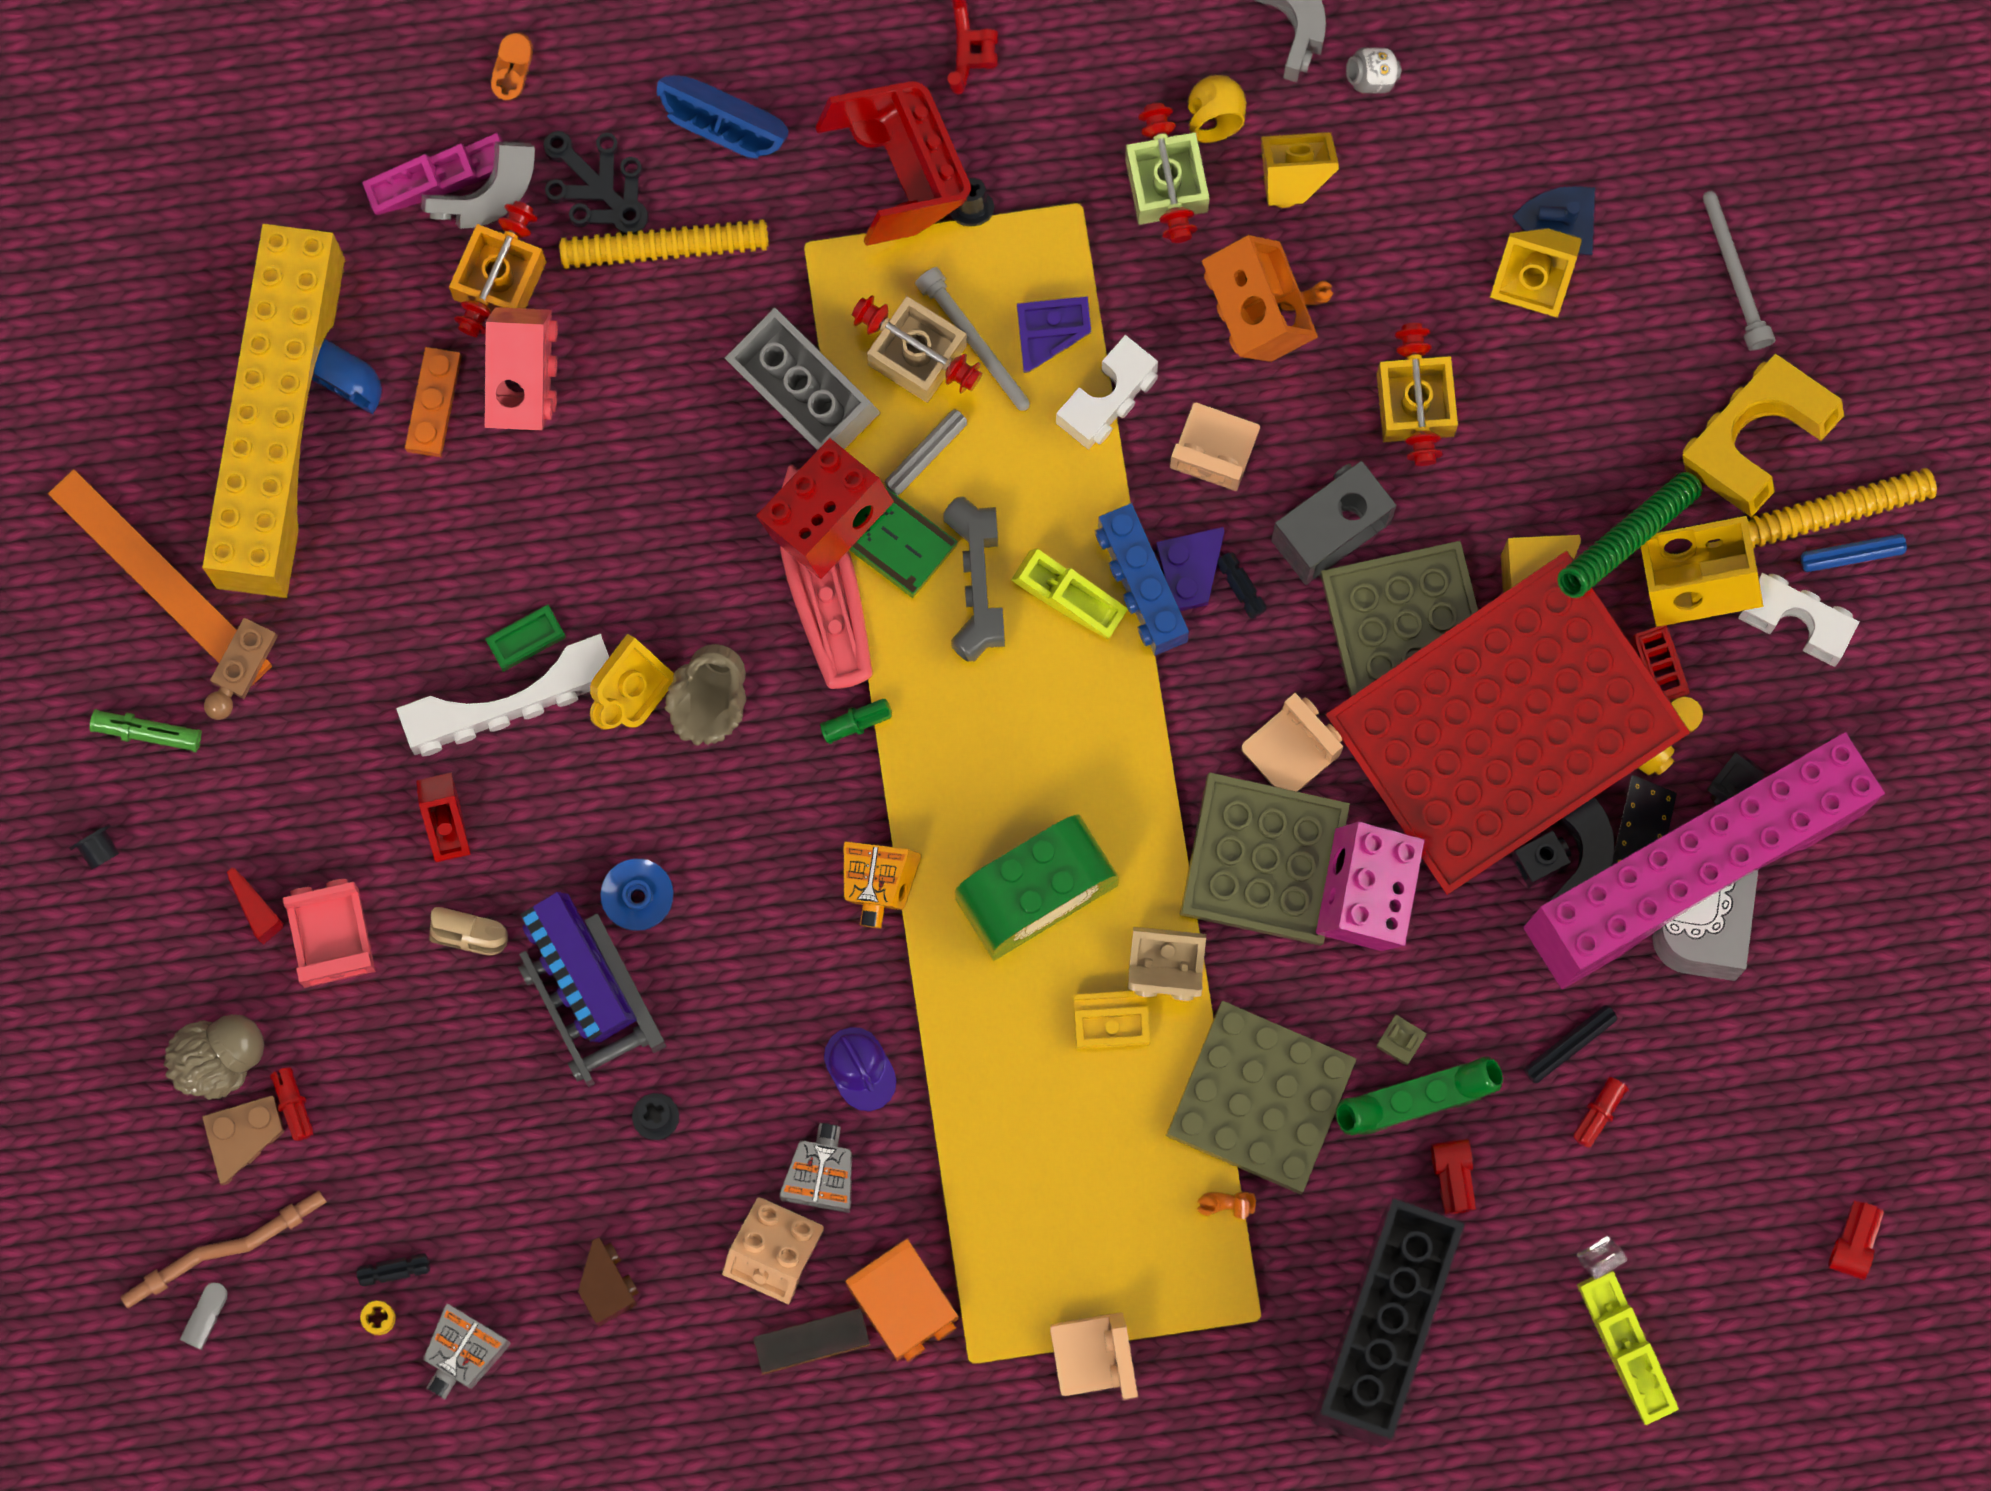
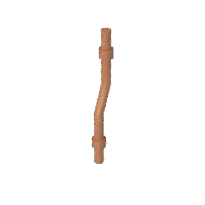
[120,1190,327,1309]

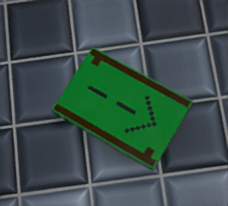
[849,487,958,598]

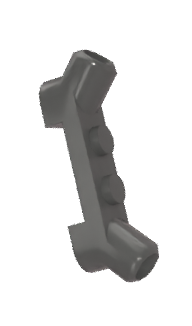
[943,496,1005,662]

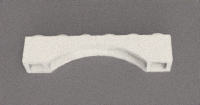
[396,634,609,756]

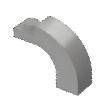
[1254,0,1326,82]
[421,141,535,228]

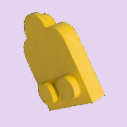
[590,634,674,729]

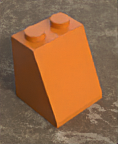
[845,1239,958,1362]

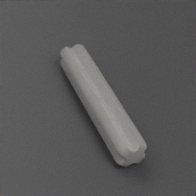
[885,409,967,495]

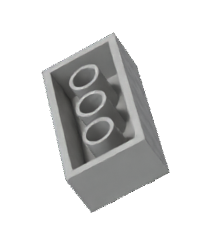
[725,308,881,450]

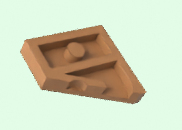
[202,1095,284,1186]

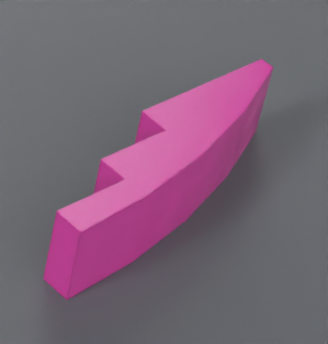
[362,133,503,215]

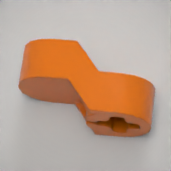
[491,33,533,100]

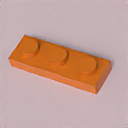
[405,347,462,457]

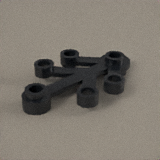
[544,131,648,234]

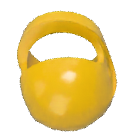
[1188,75,1246,143]

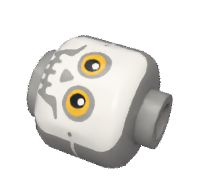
[1346,47,1401,94]

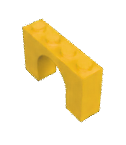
[1682,354,1844,517]

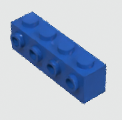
[1094,503,1189,656]

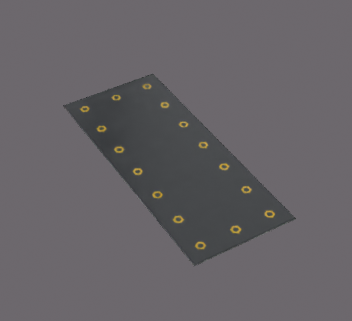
[1611,775,1677,866]

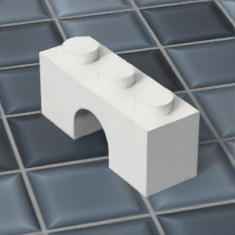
[1056,335,1158,450]
[1738,573,1859,667]

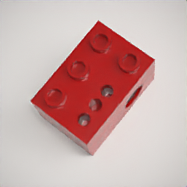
[756,438,894,579]

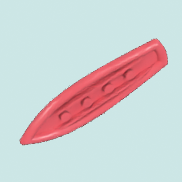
[780,465,872,689]

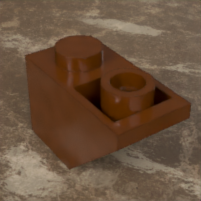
[578,1237,639,1327]

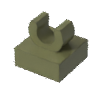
[1376,1015,1427,1066]

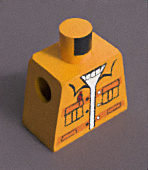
[844,841,921,929]

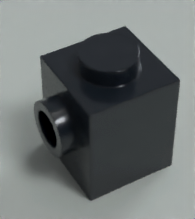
[1511,831,1572,889]

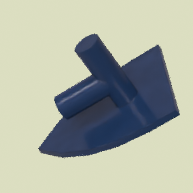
[1512,186,1595,255]

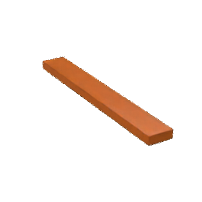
[48,469,272,687]

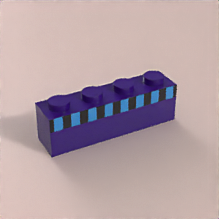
[521,892,637,1042]

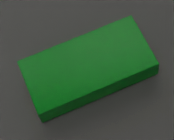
[485,605,566,672]

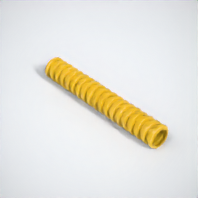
[559,219,769,269]
[1747,467,1937,549]

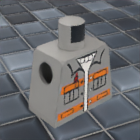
[780,1123,852,1213]
[424,1304,511,1399]

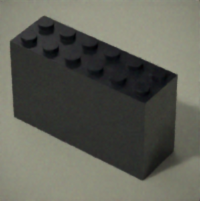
[1311,1198,1465,1448]

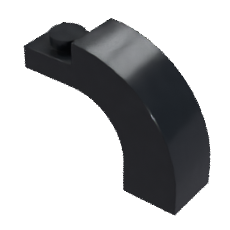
[1549,797,1614,902]

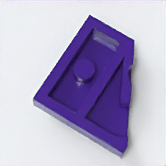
[1017,296,1091,373]
[1156,527,1224,612]

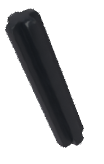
[1524,1005,1618,1083]

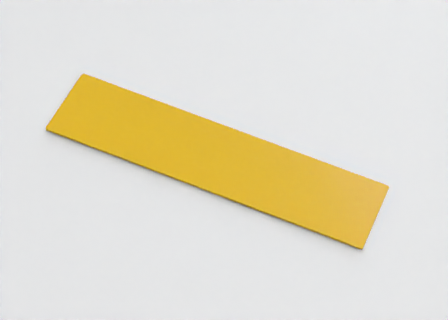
[804,203,1261,1364]

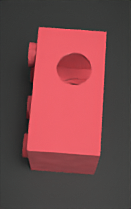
[485,307,558,430]

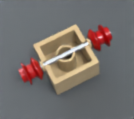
[851,295,982,403]

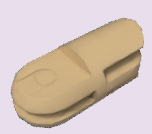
[429,907,508,955]

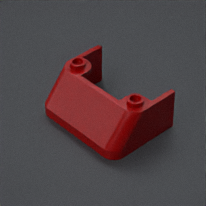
[815,81,971,246]

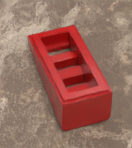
[1630,625,1690,702]
[227,868,284,944]

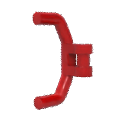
[947,0,998,95]

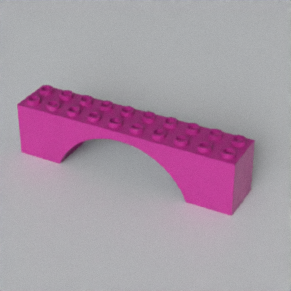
[1523,732,1885,990]

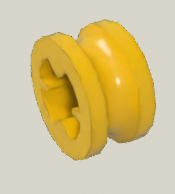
[360,1301,396,1336]

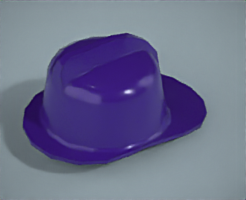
[824,1027,896,1111]

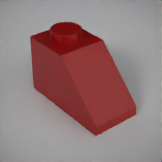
[416,772,471,863]

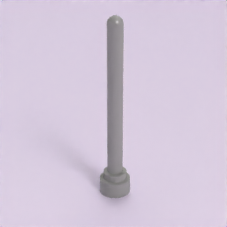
[1703,191,1775,351]
[915,267,1030,411]

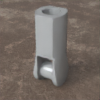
[180,1282,228,1350]

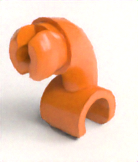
[1280,281,1333,311]
[1197,1192,1256,1219]

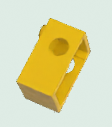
[1641,516,1764,627]

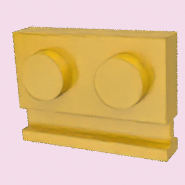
[1073,991,1150,1049]

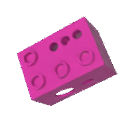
[1316,822,1425,951]

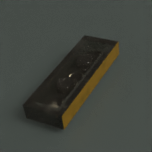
[753,1308,870,1374]

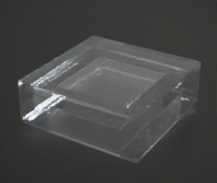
[1577,1236,1627,1279]

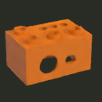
[1201,235,1318,362]

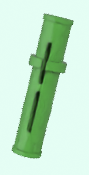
[90,709,202,753]

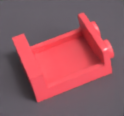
[282,879,376,988]

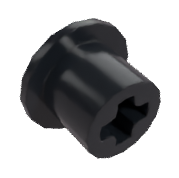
[950,178,995,227]
[69,824,120,870]
[632,1093,679,1140]

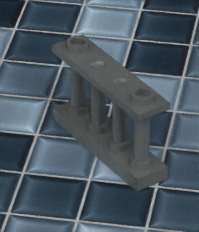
[518,914,667,1087]

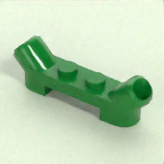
[1335,1056,1503,1135]

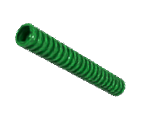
[1557,472,1702,598]

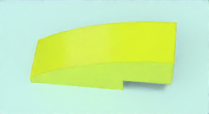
[1011,549,1128,639]

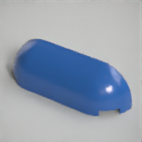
[657,75,789,158]
[312,339,381,414]

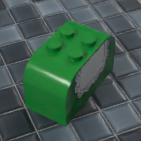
[955,814,1119,961]

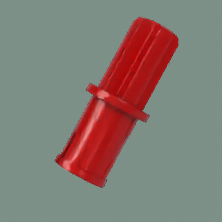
[270,1067,313,1141]
[1573,1077,1629,1148]

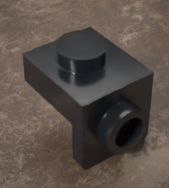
[1707,750,1766,805]

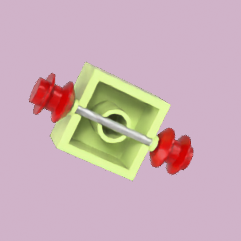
[1125,103,1209,243]

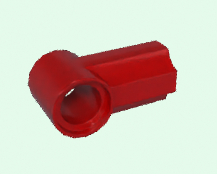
[1431,1139,1476,1215]
[1828,1201,1884,1280]

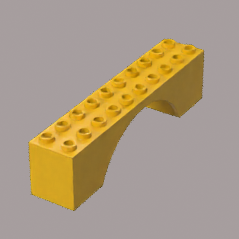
[202,224,345,598]

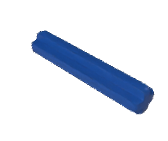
[1801,534,1907,572]

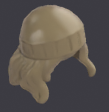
[665,644,747,746]
[164,1014,264,1100]

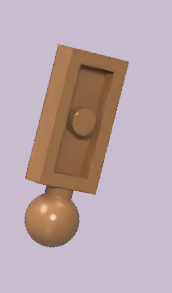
[204,618,278,720]

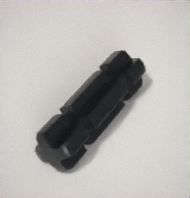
[1217,552,1267,619]
[357,1253,430,1286]

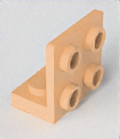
[1170,403,1260,491]
[722,1197,824,1305]
[1050,1312,1138,1399]

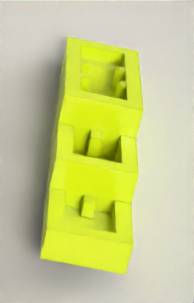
[1577,1269,1679,1425]

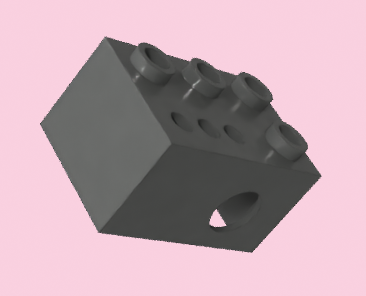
[1271,460,1397,585]

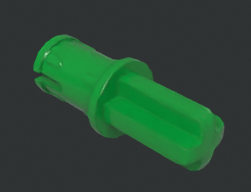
[820,699,892,744]

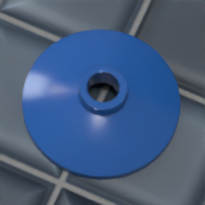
[601,859,674,931]

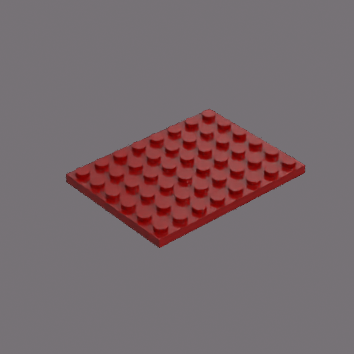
[1325,551,1691,895]

